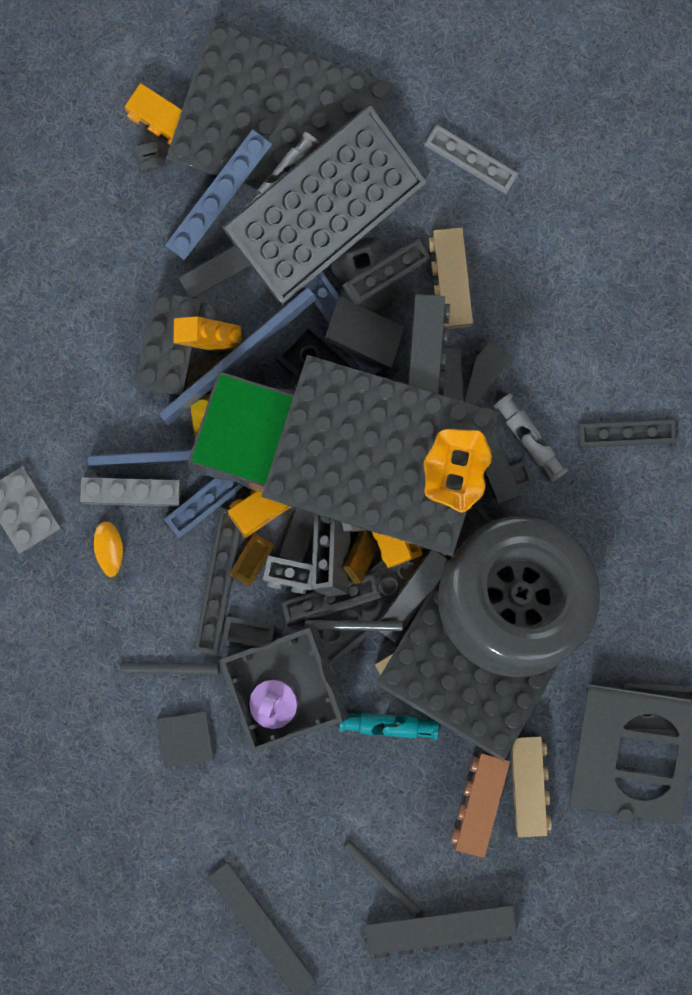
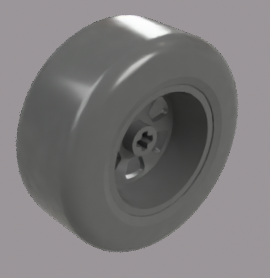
[438,516,600,677]

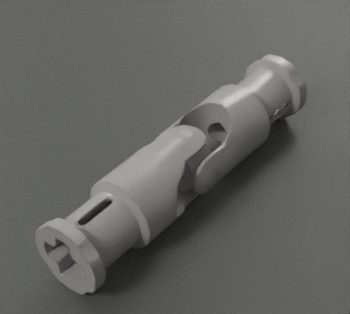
[244,132,321,208]
[494,393,569,484]

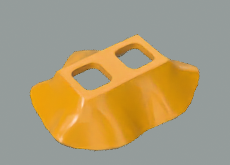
[423,429,492,513]

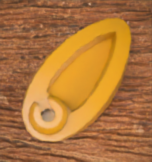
[94,522,123,577]

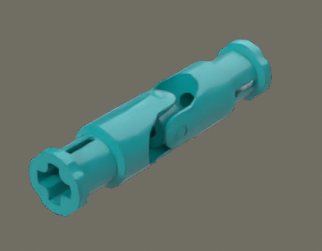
[339,712,439,740]

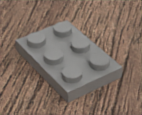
[0,466,61,554]

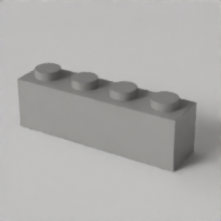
[80,477,181,507]

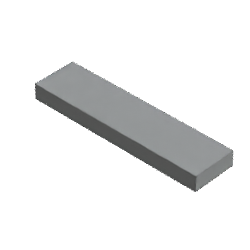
[424,124,519,195]

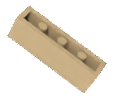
[429,228,473,329]
[511,737,551,837]

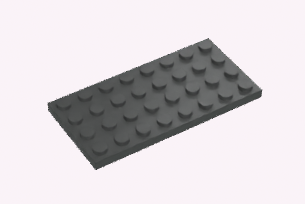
[222,105,427,305]

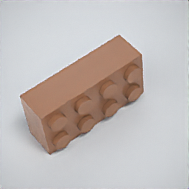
[450,753,510,858]

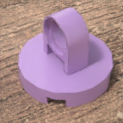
[249,679,299,729]

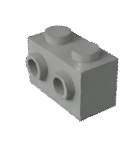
[263,556,312,595]

